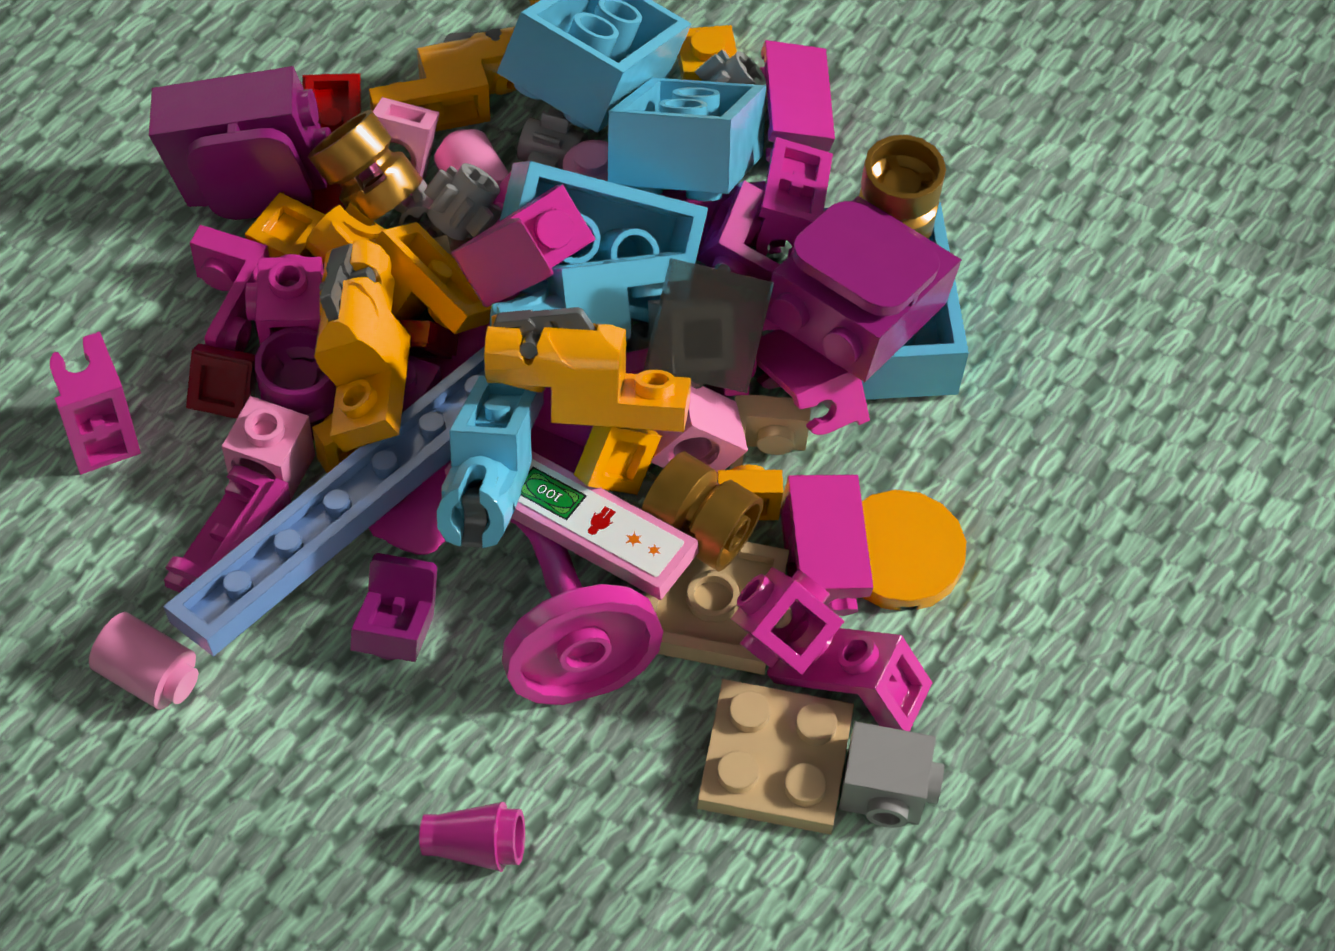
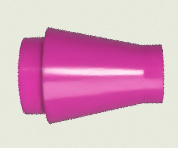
[419,801,525,872]

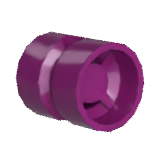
[255,327,336,440]

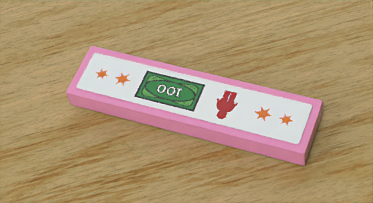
[445,451,699,601]

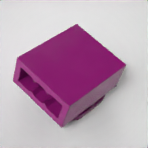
[149,66,331,220]
[761,196,962,382]

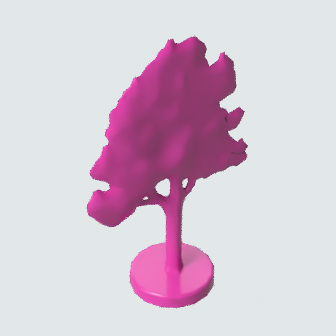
[369,321,663,705]

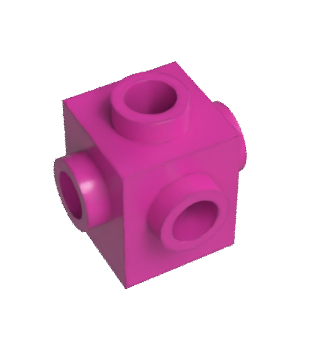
[245,254,323,345]
[730,567,845,675]

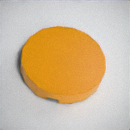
[862,489,967,611]

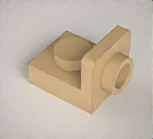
[729,395,811,470]

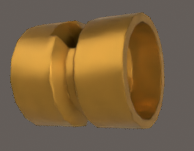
[308,110,422,221]
[859,134,946,238]
[641,451,764,572]

